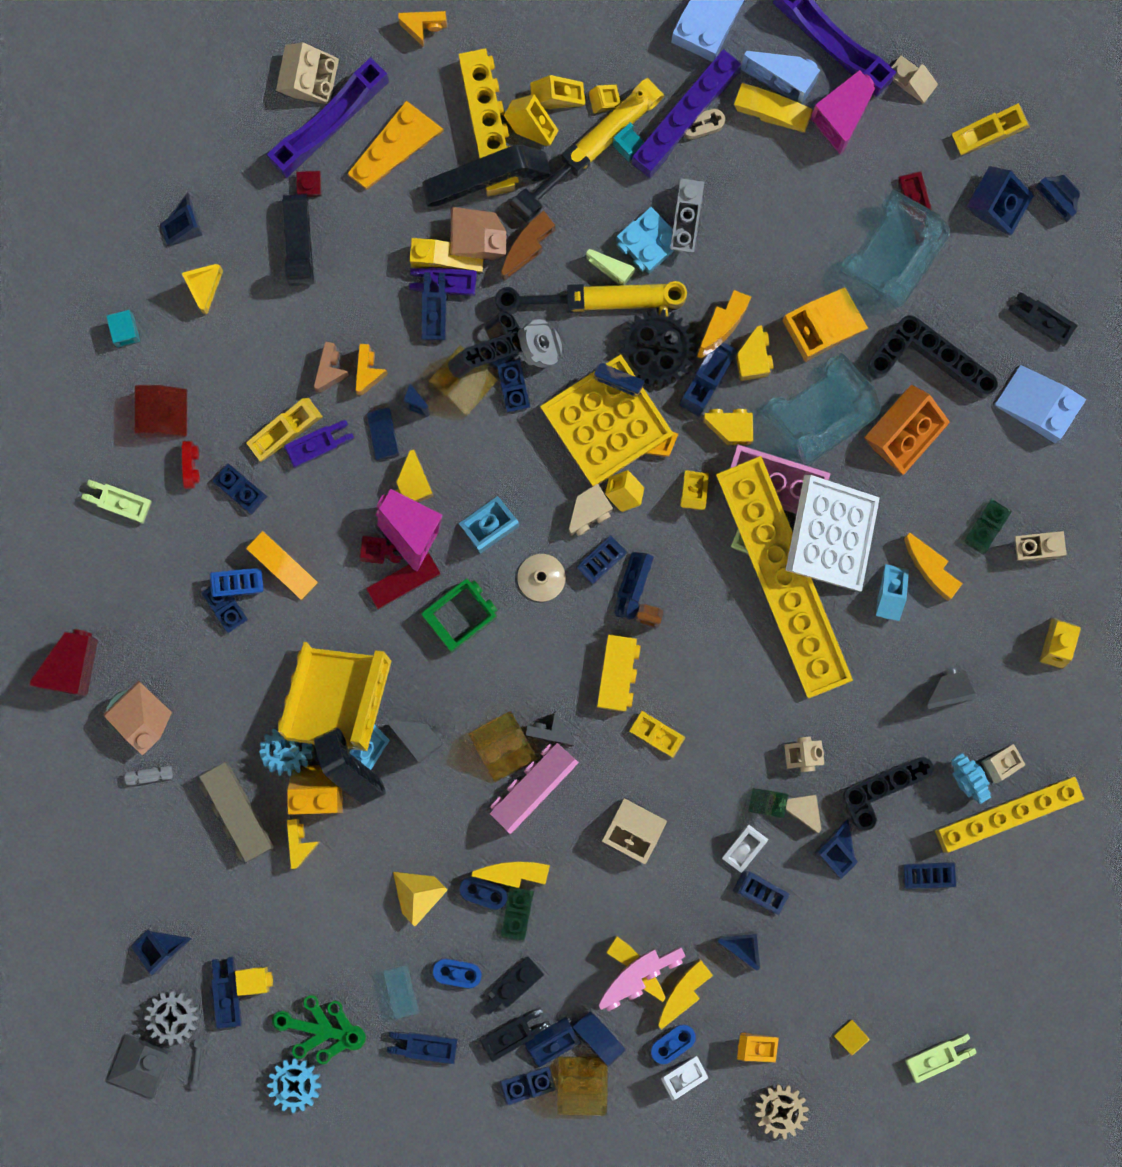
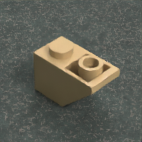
[569,484,613,536]
[1015,531,1067,561]

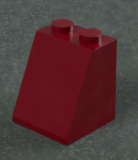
[29,629,98,697]

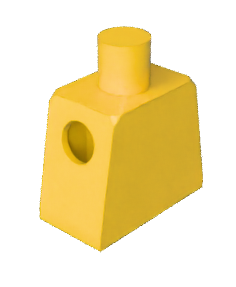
[1039,618,1081,669]

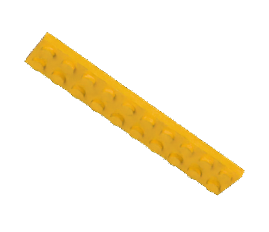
[716,456,853,699]

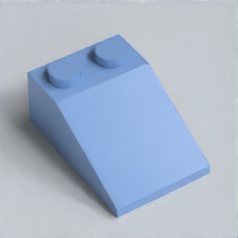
[671,0,744,62]
[741,51,820,104]
[995,365,1086,443]

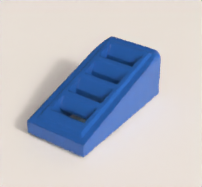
[209,568,263,597]

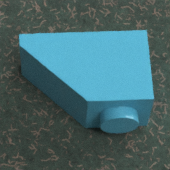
[876,564,909,621]

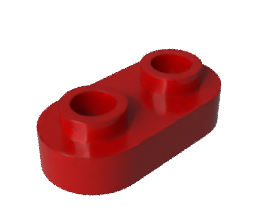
[182,441,200,489]

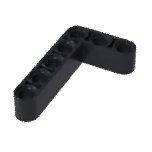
[422,145,551,207]
[868,315,998,398]

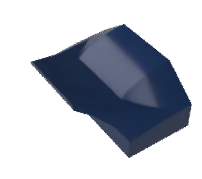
[1035,175,1081,222]

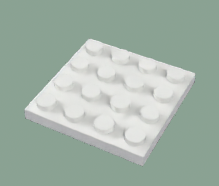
[786,475,880,592]

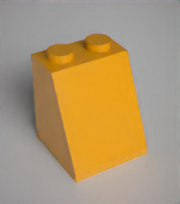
[287,765,343,815]

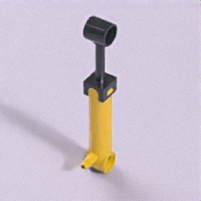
[510,78,664,222]
[495,281,687,316]

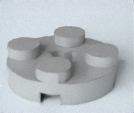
[518,319,562,368]

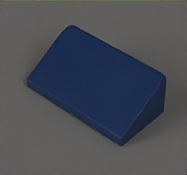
[594,363,644,397]
[404,384,430,417]
[367,407,400,460]
[525,1017,581,1068]

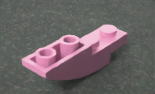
[598,947,686,1011]

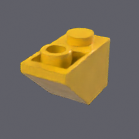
[736,325,773,381]
[703,409,753,445]

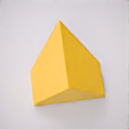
[182,264,223,315]
[393,872,448,926]

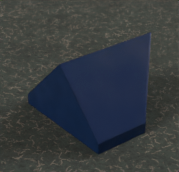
[160,192,202,246]
[814,818,858,879]
[131,929,192,975]
[716,931,760,971]

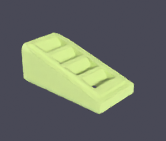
[586,249,635,285]

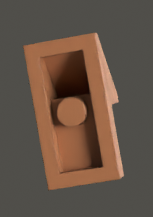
[314,341,349,393]

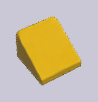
[589,85,621,113]
[834,1019,870,1056]

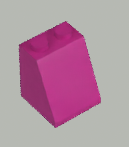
[810,70,875,154]
[376,489,442,571]

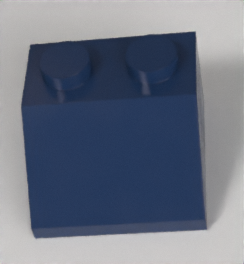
[967,166,1034,236]

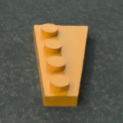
[348,101,444,190]

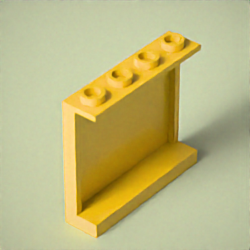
[278,642,392,751]

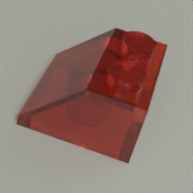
[135,385,188,437]

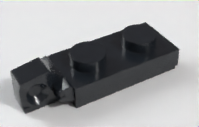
[483,956,544,1015]

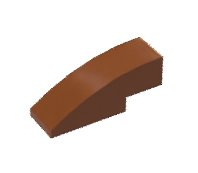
[501,210,555,281]

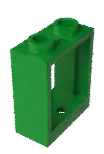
[421,578,498,653]

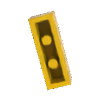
[597,635,641,712]

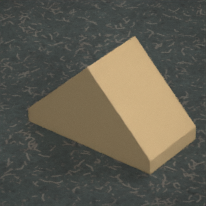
[777,795,821,833]

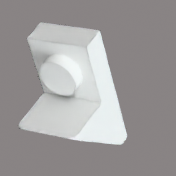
[722,825,769,873]
[661,1056,708,1101]

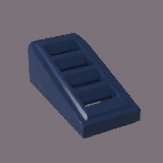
[576,536,627,586]
[904,862,956,889]
[733,870,790,915]

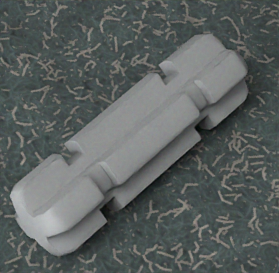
[124,766,173,785]

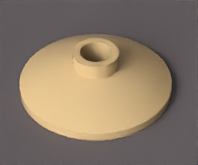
[518,554,566,602]

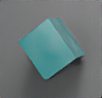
[613,122,644,162]
[107,310,140,348]

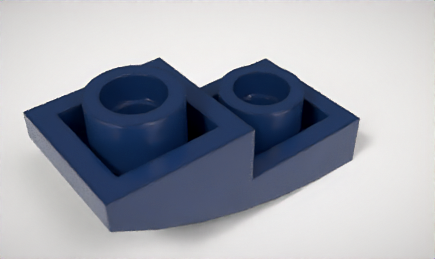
[497,359,530,412]
[213,463,267,515]
[201,578,248,633]
[573,1011,626,1067]
[499,1066,556,1105]

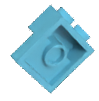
[616,207,675,274]

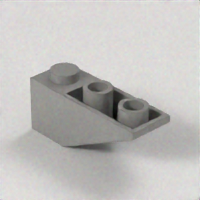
[670,178,704,253]

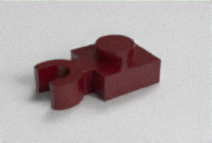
[359,536,402,564]

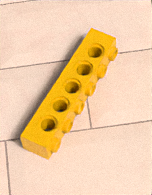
[458,48,519,197]
[935,777,1084,853]

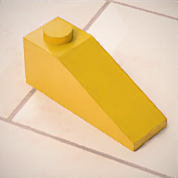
[410,238,484,273]

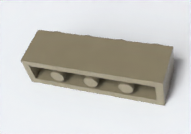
[199,762,274,862]

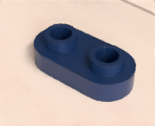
[460,877,507,910]

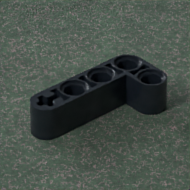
[283,193,314,286]
[448,311,523,378]
[314,727,386,805]
[842,757,934,831]

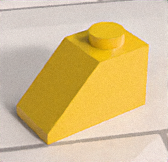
[530,75,585,109]
[504,94,559,146]
[395,449,434,503]

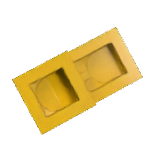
[629,711,686,758]

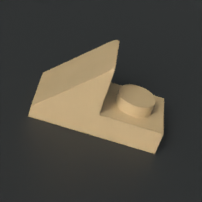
[891,56,938,104]
[981,744,1025,784]

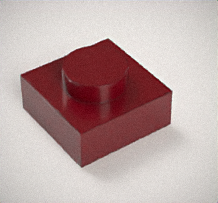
[296,171,322,197]

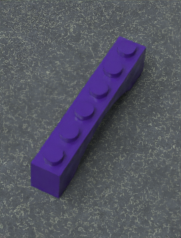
[773,0,897,97]
[632,49,742,179]
[267,57,389,178]

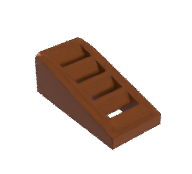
[636,604,663,628]

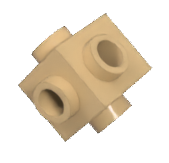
[784,737,824,772]

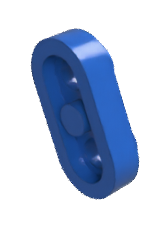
[433,959,482,988]
[651,1024,696,1064]

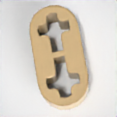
[684,109,725,140]

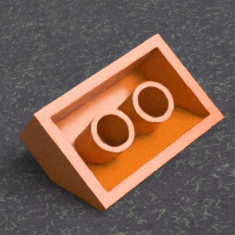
[864,385,950,475]

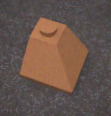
[450,207,506,260]
[103,681,172,755]

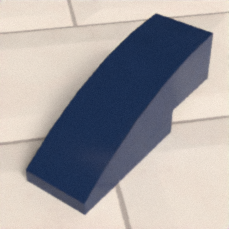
[679,342,738,417]

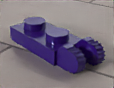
[409,267,477,296]
[284,420,354,468]

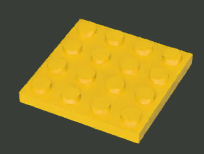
[540,354,674,487]

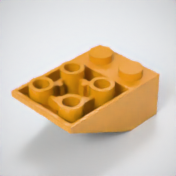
[782,287,868,362]

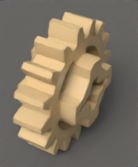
[754,1084,809,1139]

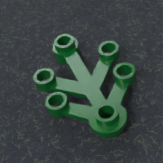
[272,995,366,1064]

